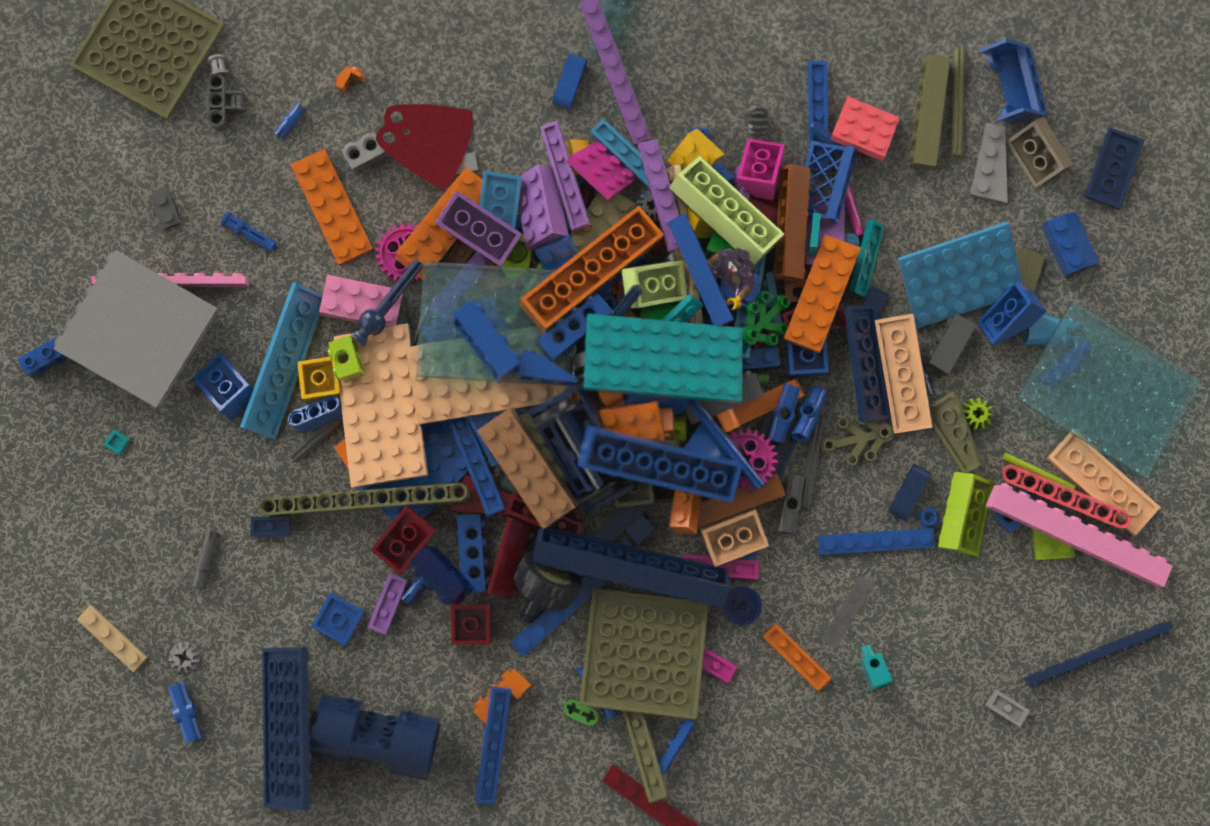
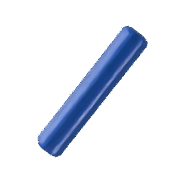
[809,121,846,156]

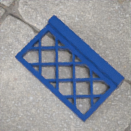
[805,141,857,224]

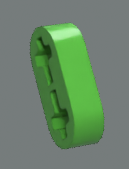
[563,699,599,726]

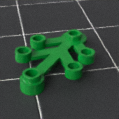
[742,291,790,346]

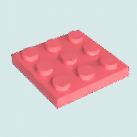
[830,96,900,161]

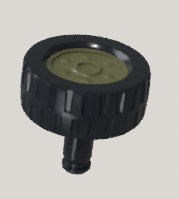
[514,551,582,624]

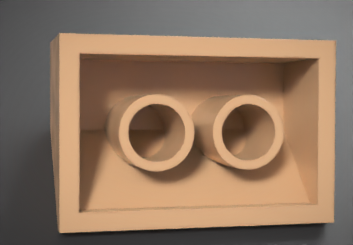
[699,508,769,567]

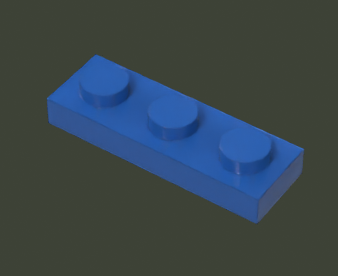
[658,719,697,774]

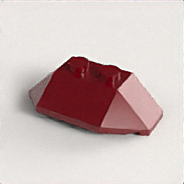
[505,492,584,534]

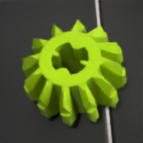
[962,398,994,430]

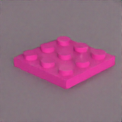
[567,141,637,200]

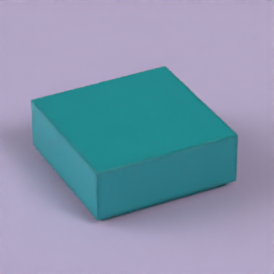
[103,429,131,456]

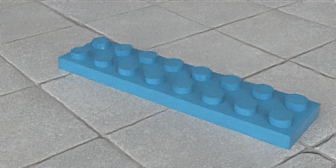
[240,282,323,440]

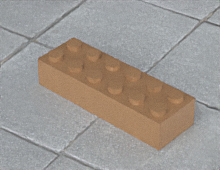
[477,408,579,529]

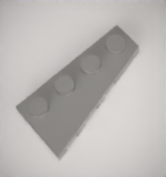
[969,123,1008,204]

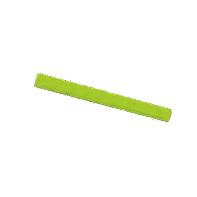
[1002,452,1076,489]

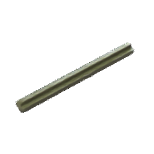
[952,48,965,157]

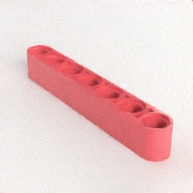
[1002,464,1131,529]

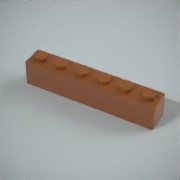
[774,163,811,282]
[668,472,785,537]

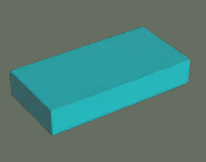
[808,212,821,256]

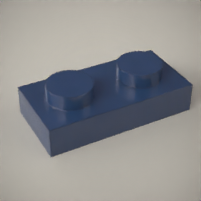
[250,516,291,537]

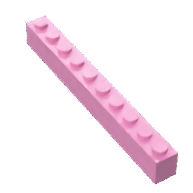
[985,483,1173,587]

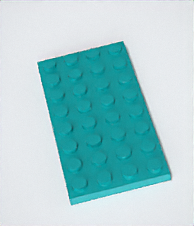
[583,314,743,404]

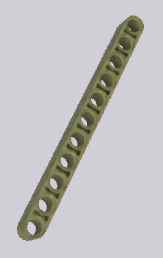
[259,483,471,517]

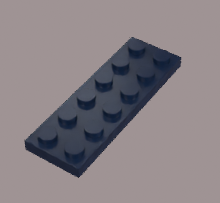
[844,305,891,422]

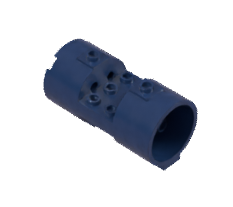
[309,694,441,781]

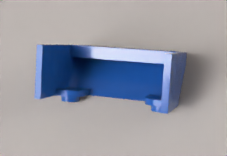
[979,39,1047,124]

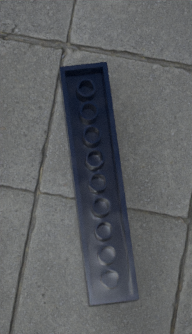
[533,525,730,608]

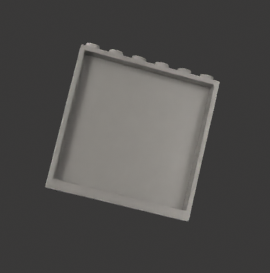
[54,250,219,409]

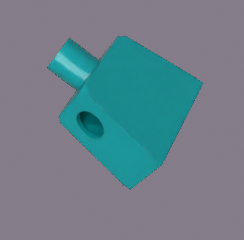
[860,644,893,692]

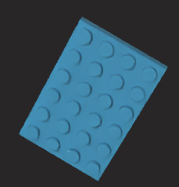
[897,222,1023,329]

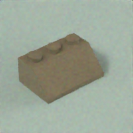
[1006,117,1074,188]

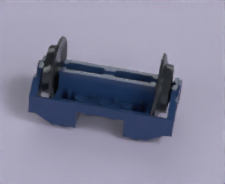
[528,382,639,513]

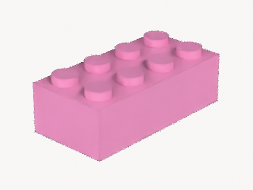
[319,275,403,327]

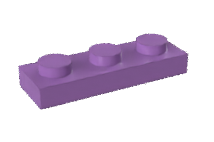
[368,573,408,635]

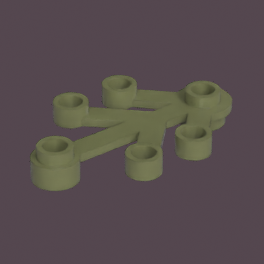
[820,414,894,466]

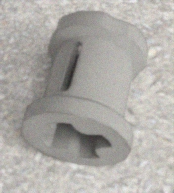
[208,54,229,77]

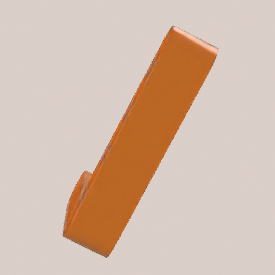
[713,378,805,433]

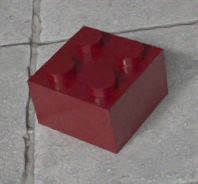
[451,604,493,645]

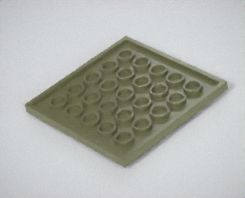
[69,0,226,120]
[579,588,708,720]

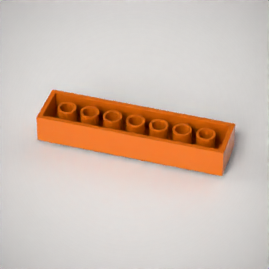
[518,206,664,333]

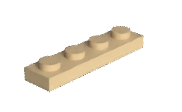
[77,605,148,672]

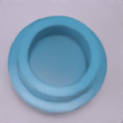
[844,233,859,246]

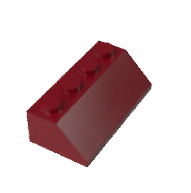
[487,517,535,600]

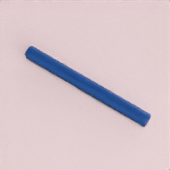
[687,399,764,489]

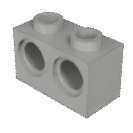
[341,132,387,174]

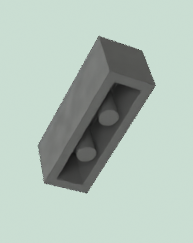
[926,313,976,376]

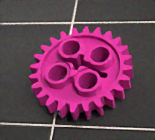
[375,222,419,284]
[726,428,778,492]

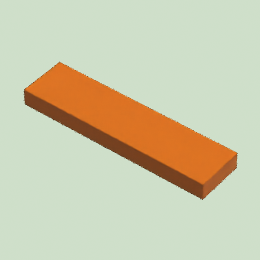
[762,623,832,692]

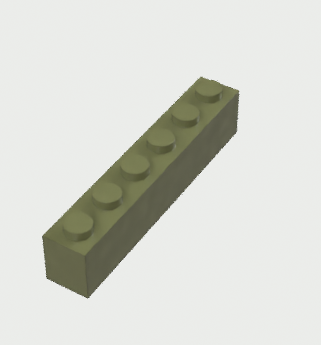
[908,54,950,171]

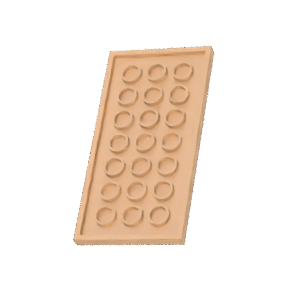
[334,323,428,488]
[405,327,572,425]

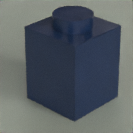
[625,515,655,545]

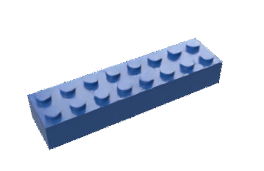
[577,425,743,503]

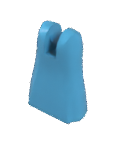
[1023,313,1079,346]

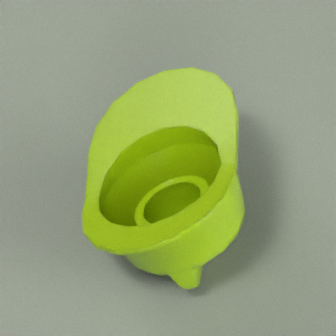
[501,234,532,278]

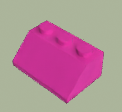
[737,139,785,200]

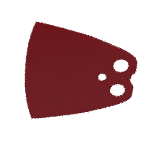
[376,104,473,190]

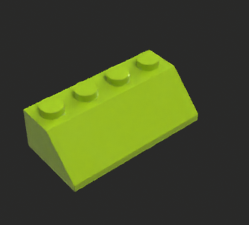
[938,472,994,557]

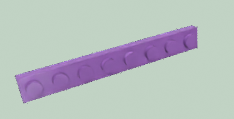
[579,0,651,145]

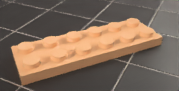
[875,314,933,434]
[1047,429,1161,536]

